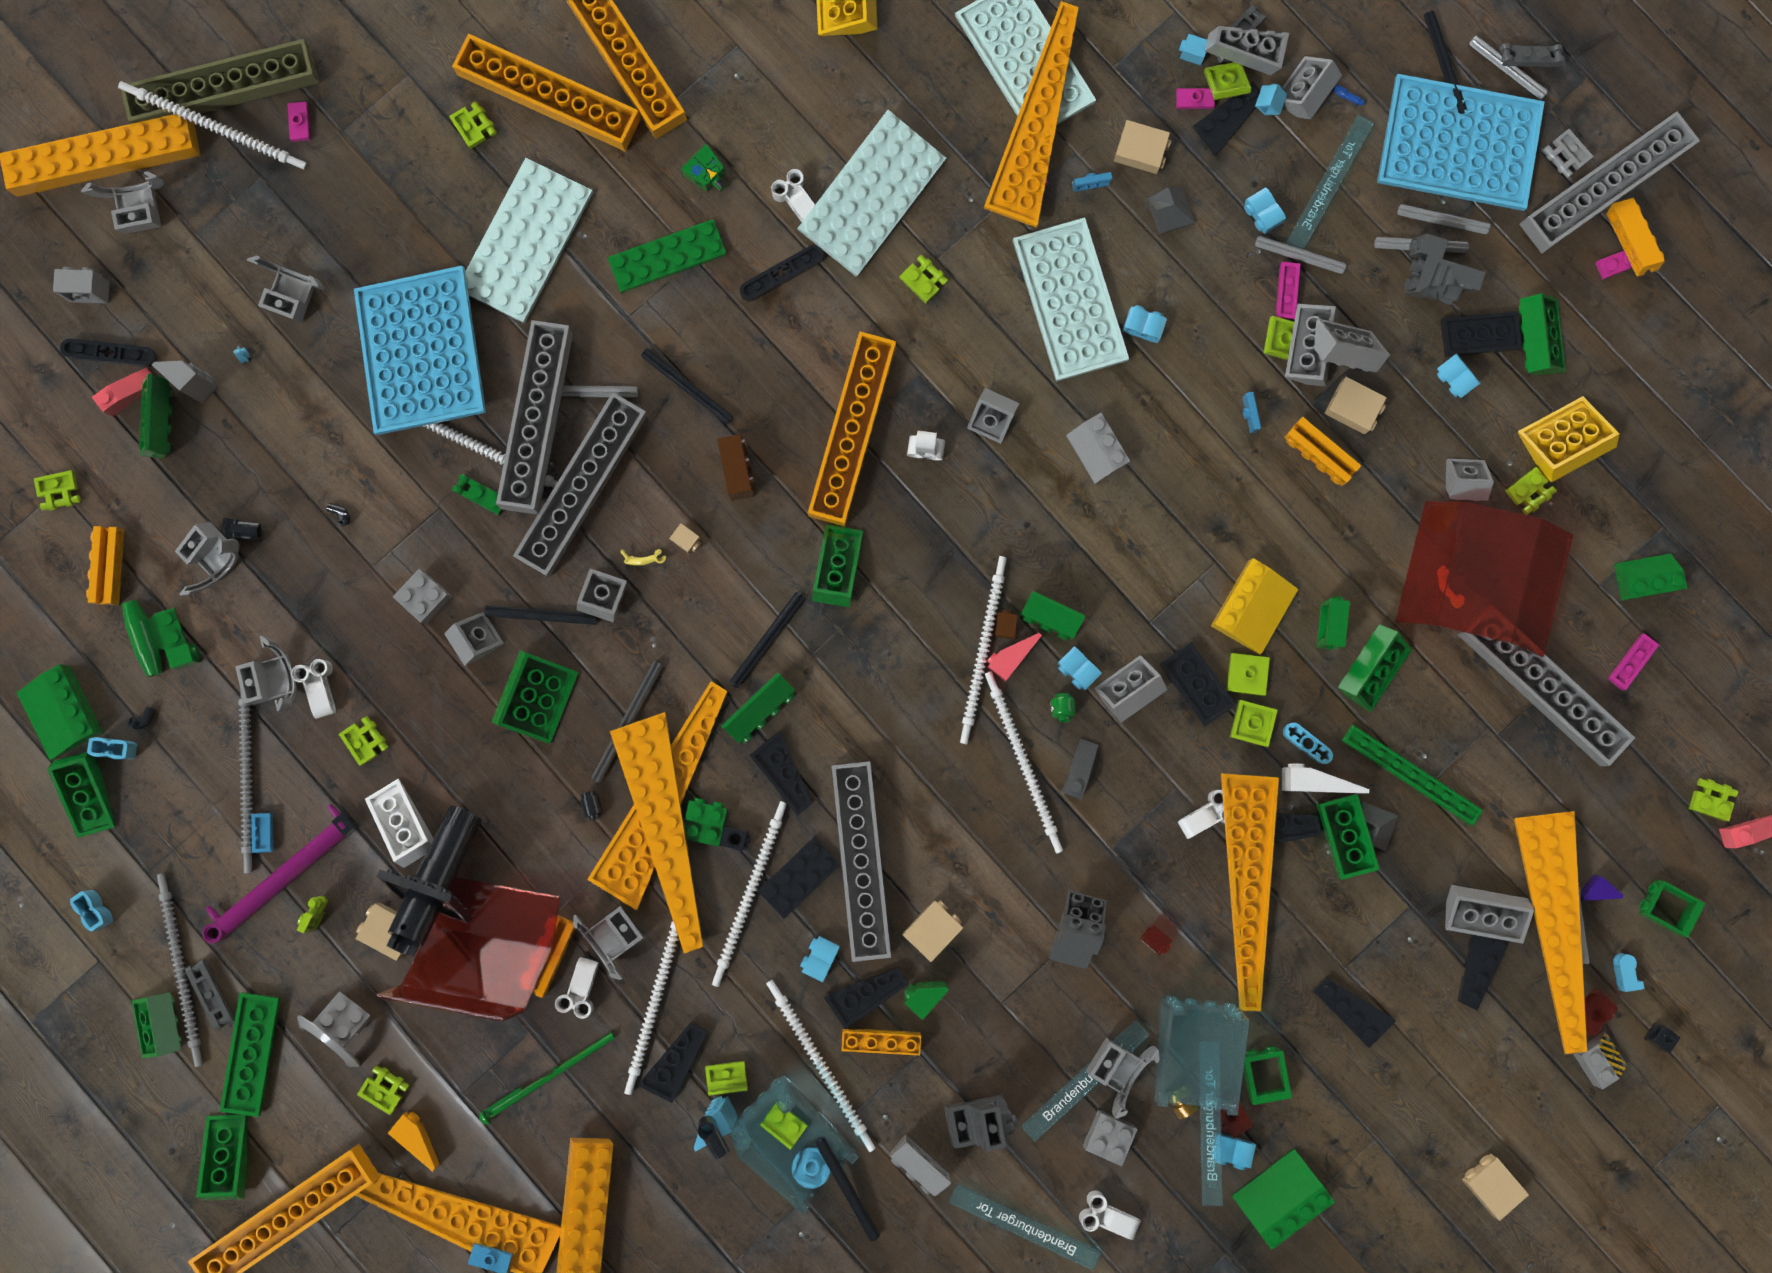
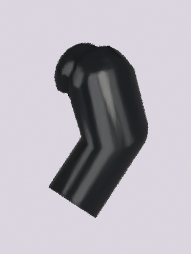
[326,503,351,526]
[128,706,156,730]

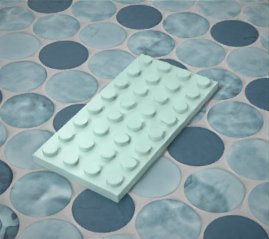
[955,0,1096,125]
[797,110,946,277]
[465,158,593,324]
[1013,218,1129,382]

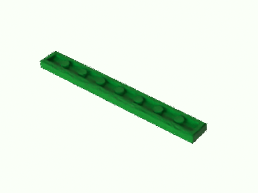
[1341,725,1483,826]

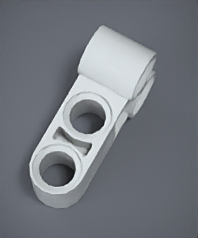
[771,169,815,222]
[907,431,945,460]
[291,659,336,719]
[1177,790,1225,839]
[555,957,599,1019]
[1079,1190,1141,1240]

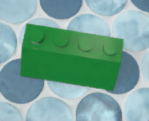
[1519,293,1566,375]
[139,374,173,458]
[1338,624,1413,712]
[721,673,796,744]
[1316,794,1380,880]

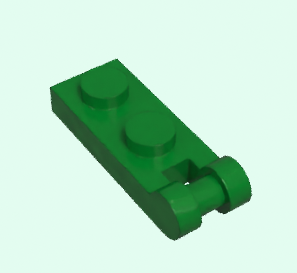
[452,474,503,516]

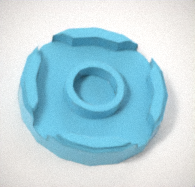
[792,1147,831,1189]

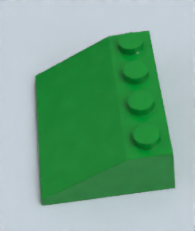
[491,650,579,744]
[17,664,103,761]
[1231,1148,1335,1250]

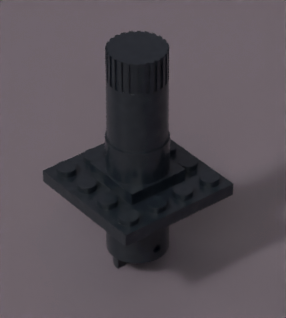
[376,806,482,957]

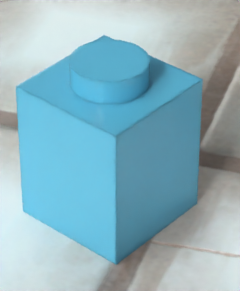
[1179,34,1207,65]
[1255,84,1287,115]

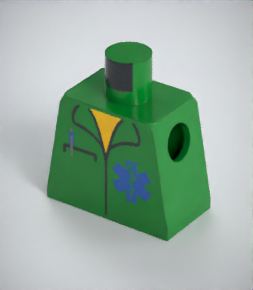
[681,144,728,192]

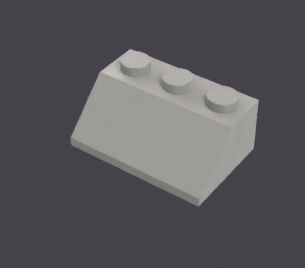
[1282,56,1342,120]
[152,361,217,403]
[1066,413,1130,484]
[1094,655,1167,723]
[890,1135,951,1196]

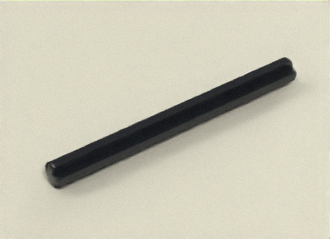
[1424,11,1468,114]
[641,349,733,424]
[729,592,805,688]
[484,605,598,625]
[815,1136,880,1242]

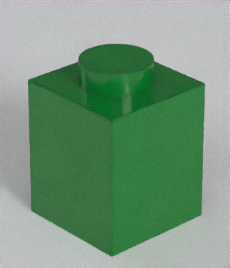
[165,643,200,670]

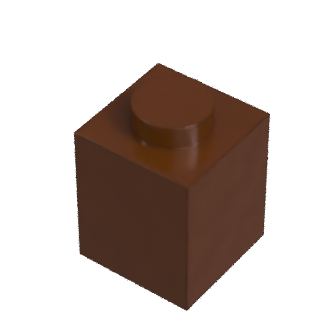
[994,610,1017,639]

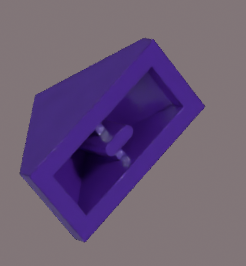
[1580,875,1623,901]

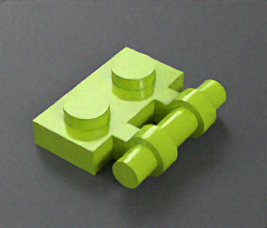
[449,101,497,149]
[899,254,949,304]
[1505,467,1557,515]
[34,470,81,511]
[339,716,389,766]
[1689,778,1738,821]
[297,896,328,933]
[357,1065,410,1115]

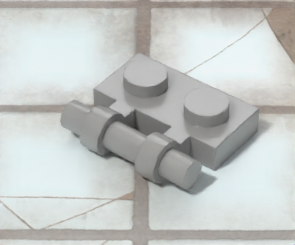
[1543,129,1594,178]

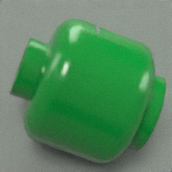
[1050,693,1077,723]

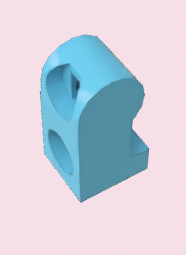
[1613,953,1645,992]

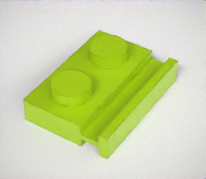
[705,1061,748,1096]
[760,1101,809,1150]

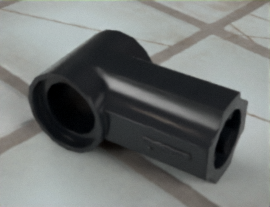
[221,518,262,540]
[698,1116,730,1160]

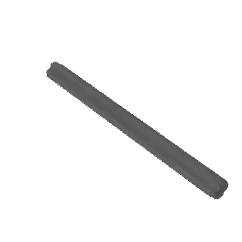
[592,661,663,783]

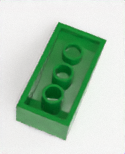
[812,524,863,608]
[47,751,116,838]
[196,1115,247,1201]

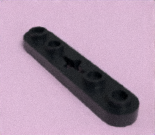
[740,245,824,302]
[60,338,157,367]

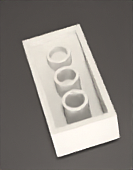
[1282,764,1369,793]
[365,779,433,868]

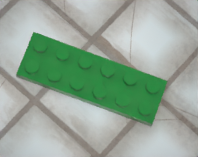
[607,219,727,294]
[219,992,281,1117]

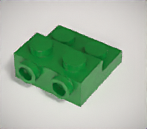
[684,797,728,847]

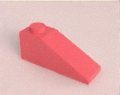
[92,367,152,417]
[987,633,1042,681]
[1719,815,1772,848]

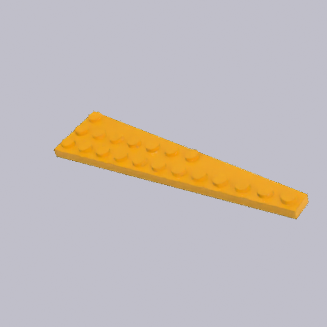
[984,1,1079,228]
[587,681,728,910]
[610,712,703,953]
[1221,773,1279,1011]
[1514,811,1587,1054]
[355,1173,561,1273]

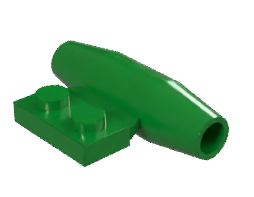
[122,600,187,677]

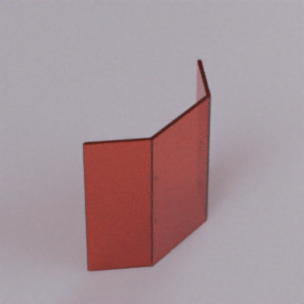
[1395,501,1573,657]
[376,878,560,1022]

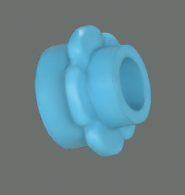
[233,346,251,364]

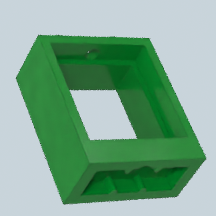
[1316,596,1350,650]
[1638,880,1705,938]
[1240,1046,1292,1105]

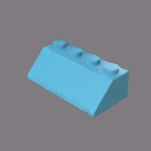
[694,1096,738,1151]

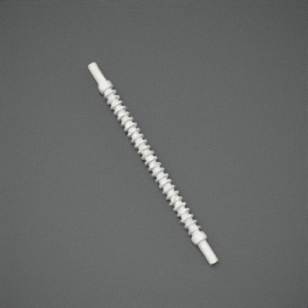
[118,81,307,170]
[423,423,558,488]
[960,556,1007,744]
[985,671,1063,854]
[712,801,787,987]
[624,921,679,1095]
[766,979,876,1152]

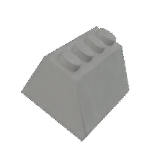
[1285,304,1338,386]
[1314,319,1390,372]
[1445,885,1534,944]

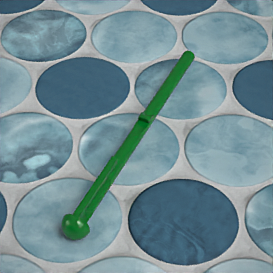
[479,1032,615,1125]

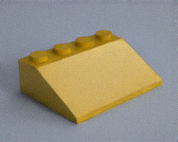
[817,0,877,36]
[1518,396,1620,482]
[1211,558,1298,655]

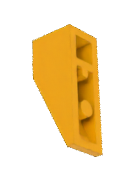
[388,1111,440,1172]

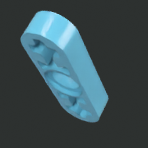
[1283,723,1333,764]

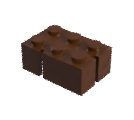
[717,434,756,501]

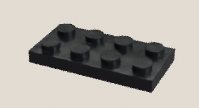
[1440,311,1522,357]
[1159,642,1236,727]
[758,837,840,919]

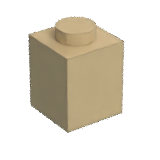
[669,523,701,554]

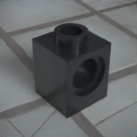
[720,826,751,851]
[1643,1023,1681,1053]

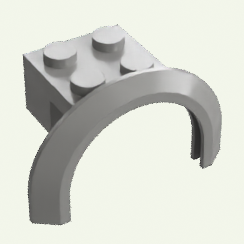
[81,171,164,234]
[247,256,325,323]
[175,522,240,595]
[235,635,296,712]
[573,906,644,980]
[297,991,371,1067]
[1086,1037,1160,1119]

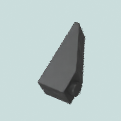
[1061,739,1098,800]

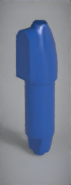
[1332,85,1365,106]

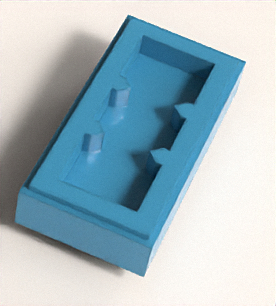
[1072,172,1112,192]
[1242,392,1261,433]
[251,813,274,853]
[468,1243,513,1273]

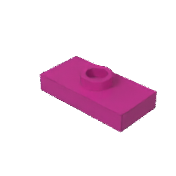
[1176,88,1215,109]
[287,102,311,142]

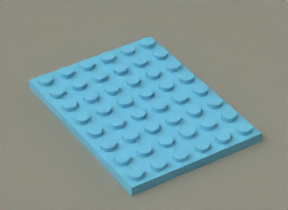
[1377,74,1545,211]
[354,266,486,435]

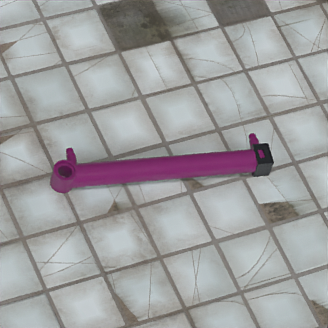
[202,804,360,944]

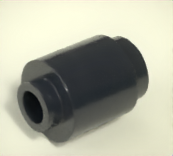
[580,791,603,821]

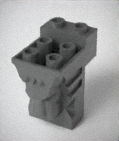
[1404,234,1486,305]
[1049,890,1107,969]
[944,1094,1018,1152]

